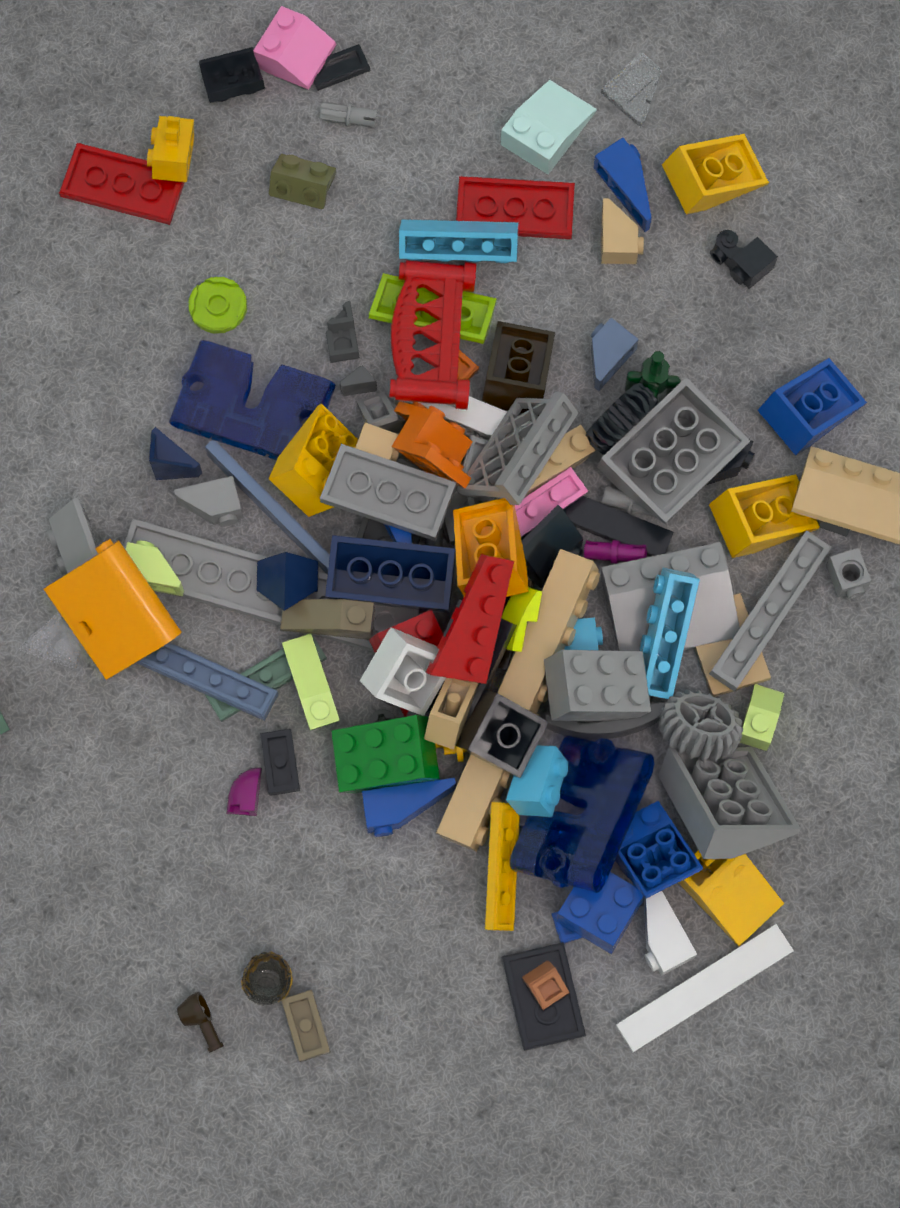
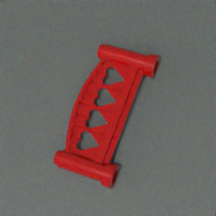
[389,260,477,410]

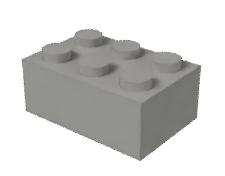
[544,650,651,721]

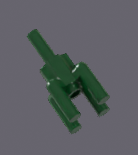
[624,351,681,399]

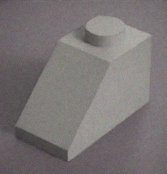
[174,476,243,526]

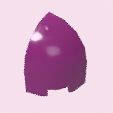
[226,768,262,816]

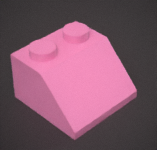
[253,6,336,90]

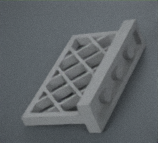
[457,392,578,505]

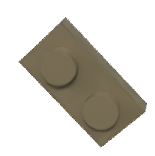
[281,990,331,1062]

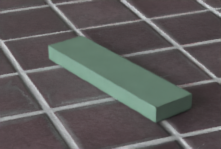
[205,633,327,722]

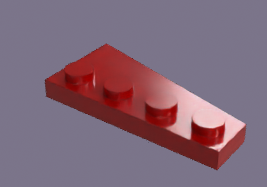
[425,554,514,684]

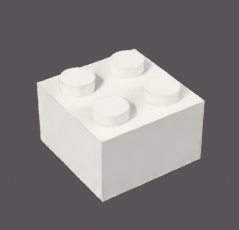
[360,627,446,716]

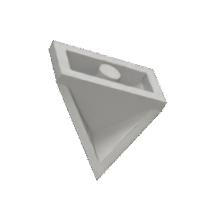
[356,392,406,434]

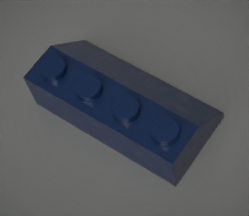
[325,535,455,613]

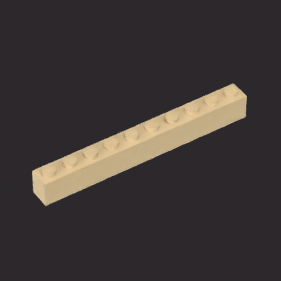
[436,549,600,852]

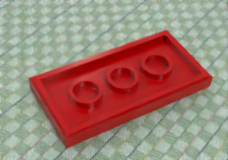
[59,143,185,225]
[456,176,575,239]

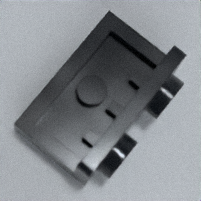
[199,47,265,103]

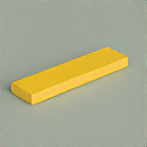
[485,802,520,931]

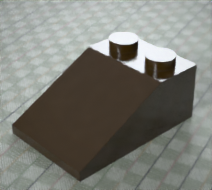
[482,321,555,416]

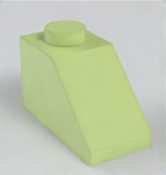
[126,540,184,596]
[740,684,784,751]

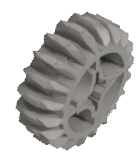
[659,689,743,762]

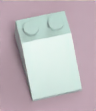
[501,80,597,175]

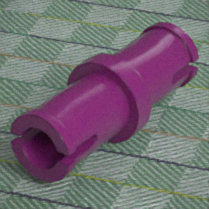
[584,540,647,564]

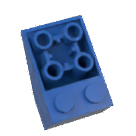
[603,801,703,899]

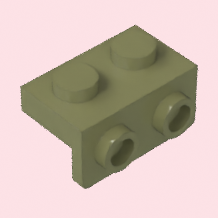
[269,154,336,209]

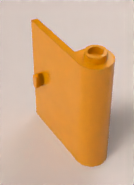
[44,539,182,680]

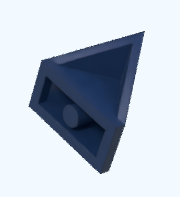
[149,427,202,480]
[256,552,319,611]

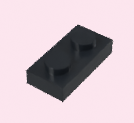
[260,729,300,796]

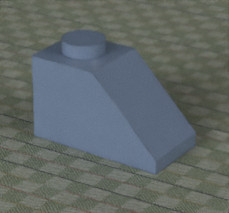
[591,318,639,391]

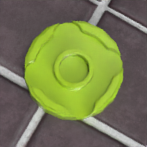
[189,277,247,334]

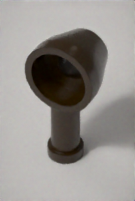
[177,991,224,1053]

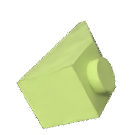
[282,634,340,731]

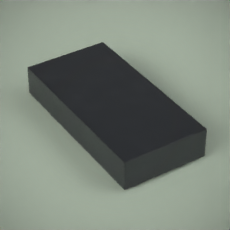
[314,44,370,91]

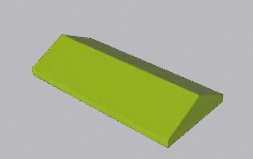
[369,273,497,344]

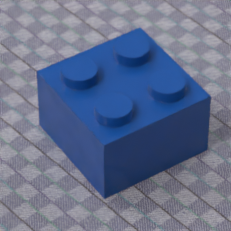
[557,860,644,954]

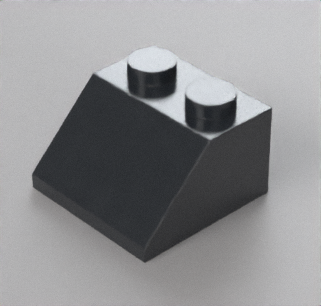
[522,505,583,588]
[456,690,549,778]

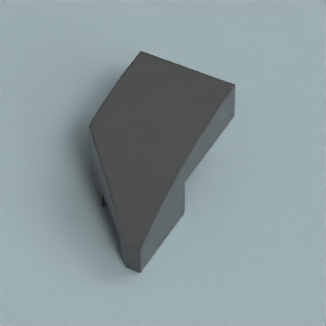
[326,301,360,363]

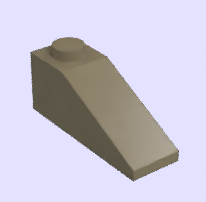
[280,599,376,640]

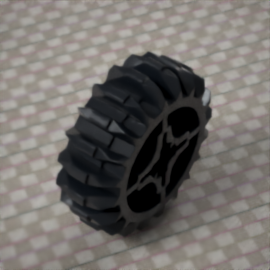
[586,383,658,455]

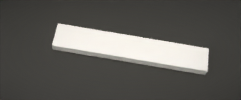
[616,924,794,1053]

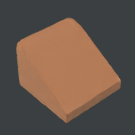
[522,961,570,1010]

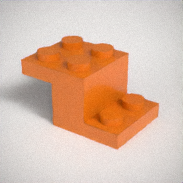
[391,401,473,488]

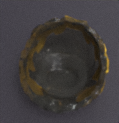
[241,952,293,1006]

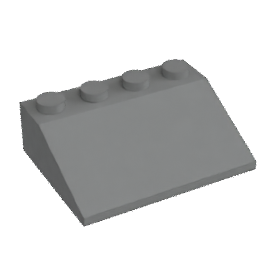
[597,377,750,524]
[601,542,740,651]
[658,747,801,859]

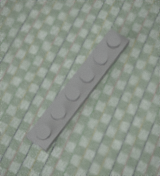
[709,530,832,692]

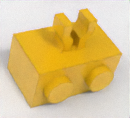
[147,116,194,182]

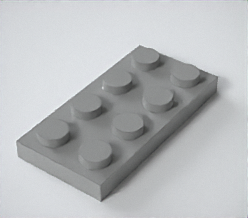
[320,444,457,541]

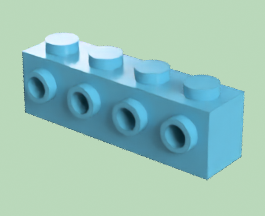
[399,220,518,263]
[640,567,700,699]

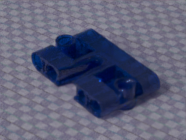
[169,340,336,460]
[510,736,655,893]

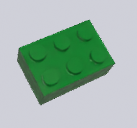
[331,715,440,794]

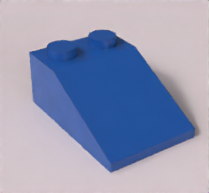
[758,358,867,456]

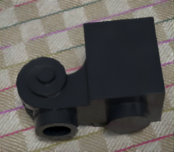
[710,230,778,289]

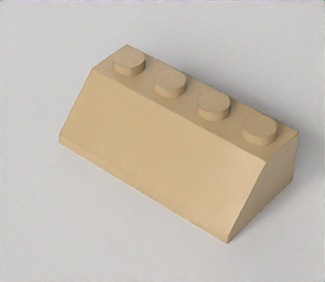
[791,446,900,545]

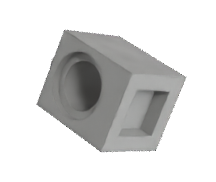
[826,548,871,599]

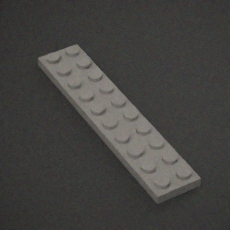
[123,519,421,652]

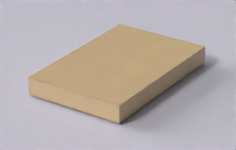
[695,593,771,697]

